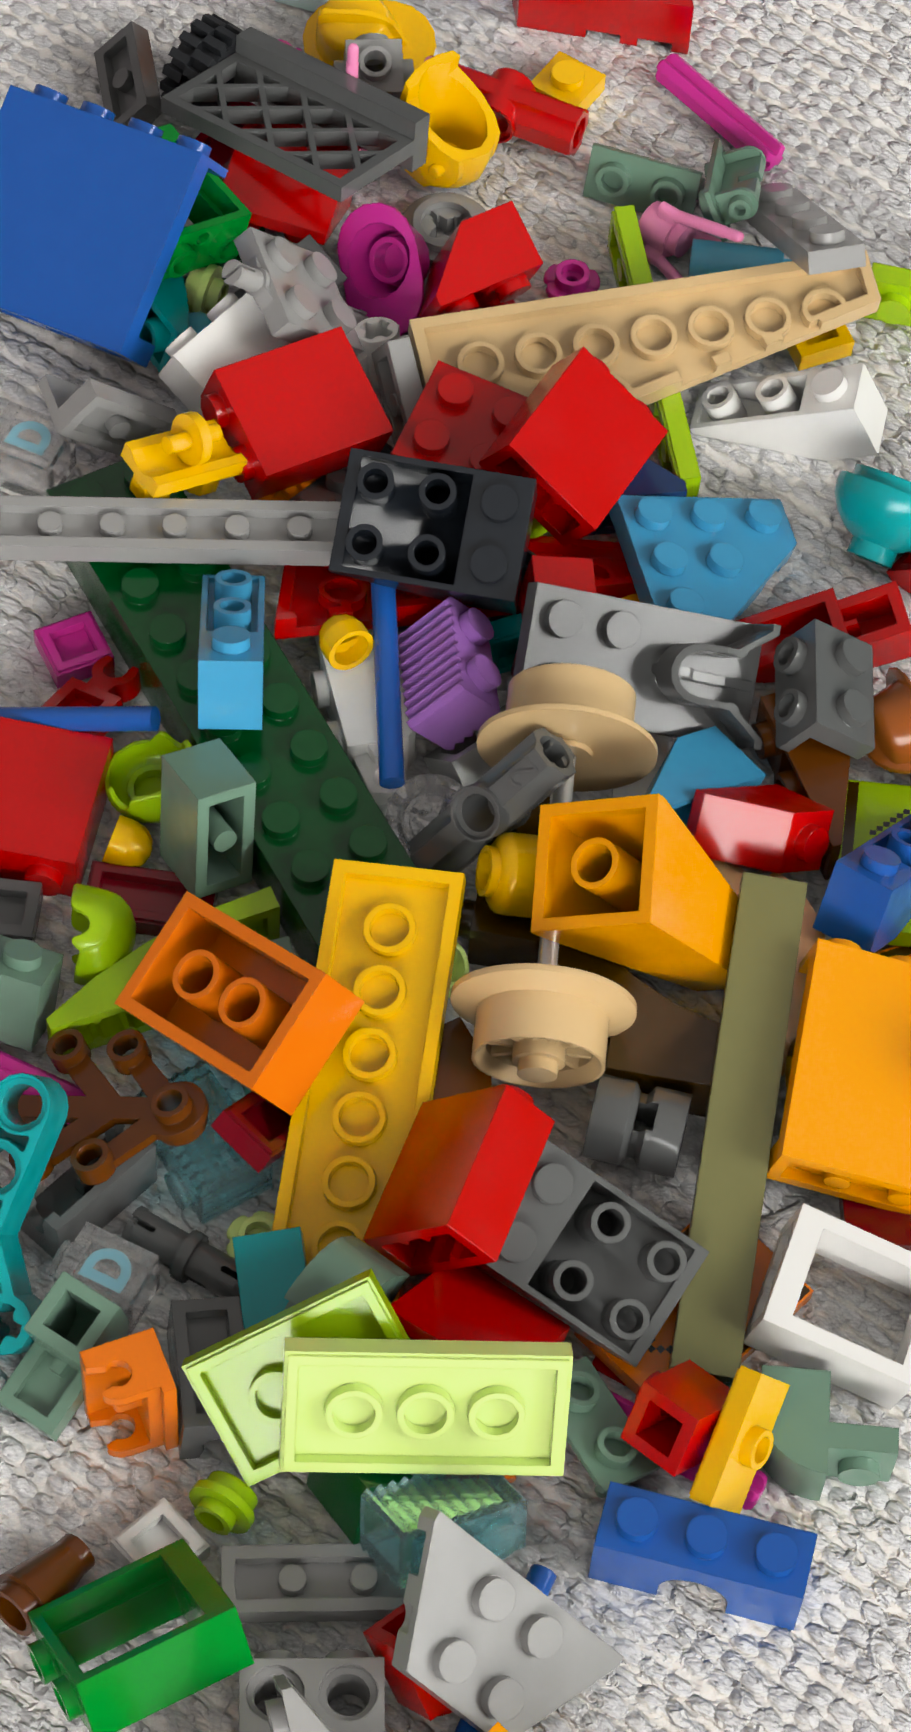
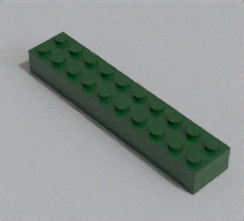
[46,460,416,967]

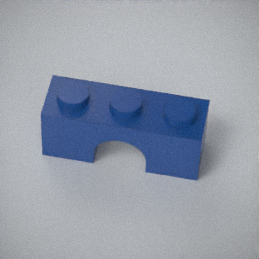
[588,1481,818,1631]

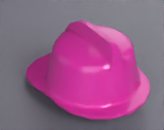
[337,202,430,336]

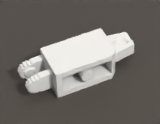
[310,630,417,806]

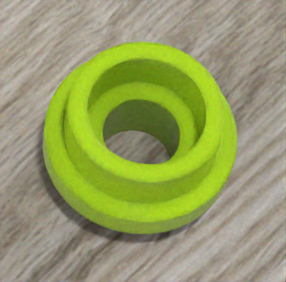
[189,1470,258,1535]

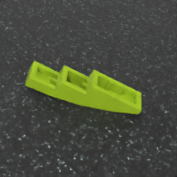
[46,886,280,1055]

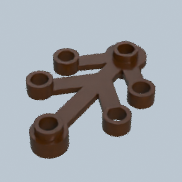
[9,1029,209,1185]

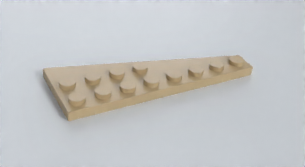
[408,249,881,405]

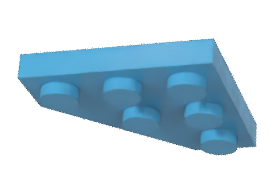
[609,495,797,620]

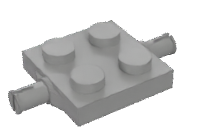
[222,226,369,356]

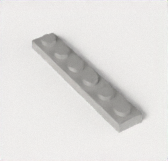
[0,495,341,566]

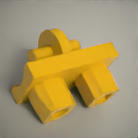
[120,411,248,498]

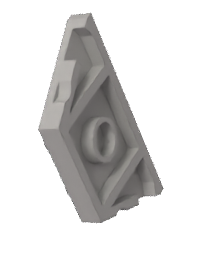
[392,1506,624,1732]

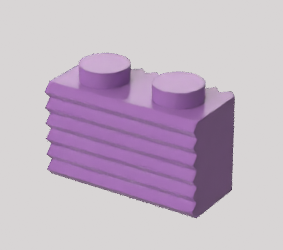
[398,597,501,750]

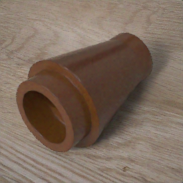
[0,1533,95,1636]

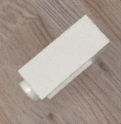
[743,1203,911,1410]

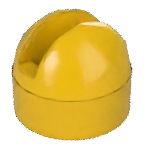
[319,614,373,670]
[102,815,153,867]

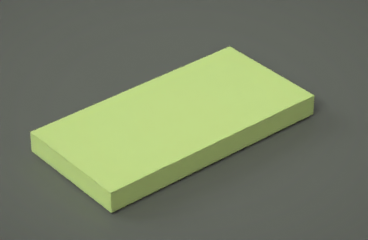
[279,1337,573,1476]

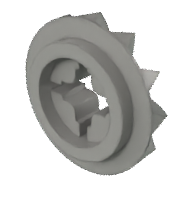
[403,192,486,269]

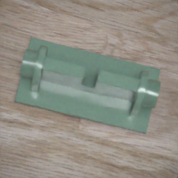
[699,137,766,242]
[582,142,706,215]
[566,1356,660,1498]

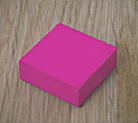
[33,610,115,689]

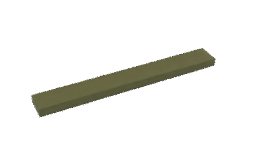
[668,871,808,1385]

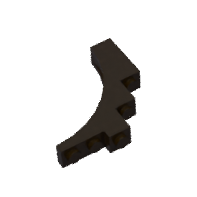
[458,796,719,1117]

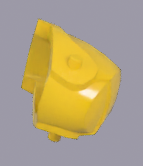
[400,50,500,189]

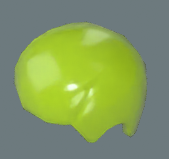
[105,731,191,823]
[71,883,136,986]

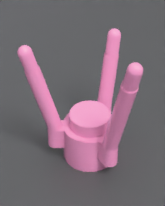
[638,201,744,280]

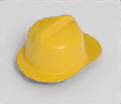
[303,0,436,70]

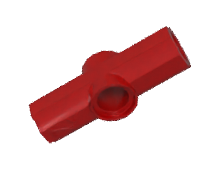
[430,55,589,156]

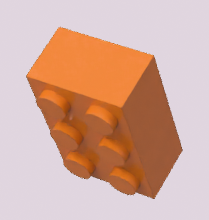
[115,891,364,1116]

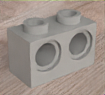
[239,1649,385,1732]

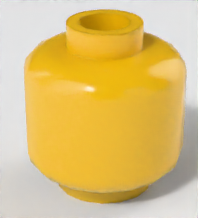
[475,832,538,918]

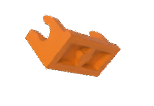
[79,1328,179,1458]

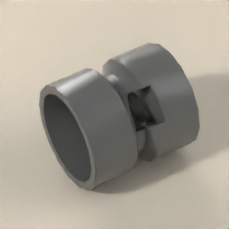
[582,1074,693,1178]

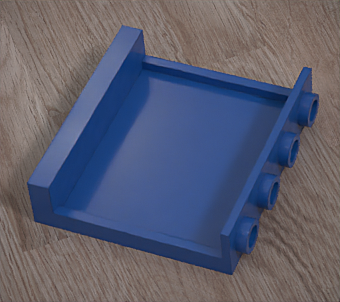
[0,84,228,368]

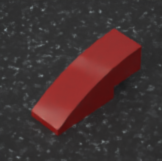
[736,580,911,683]

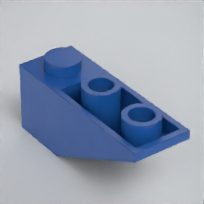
[812,814,911,953]

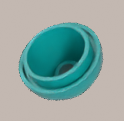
[834,463,911,569]

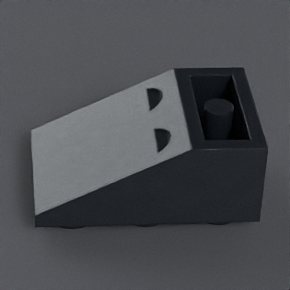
[328,448,538,614]

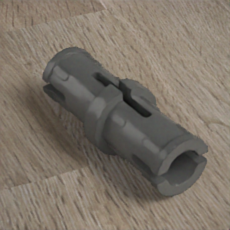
[120,1206,241,1304]

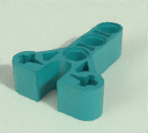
[0,1073,69,1356]

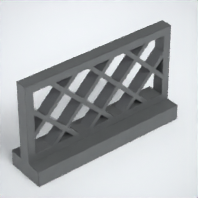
[161,27,430,203]

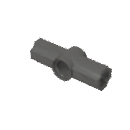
[408,728,576,873]

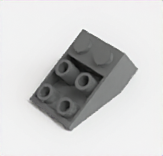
[474,1140,710,1367]

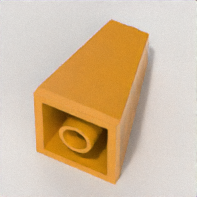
[531,793,738,991]

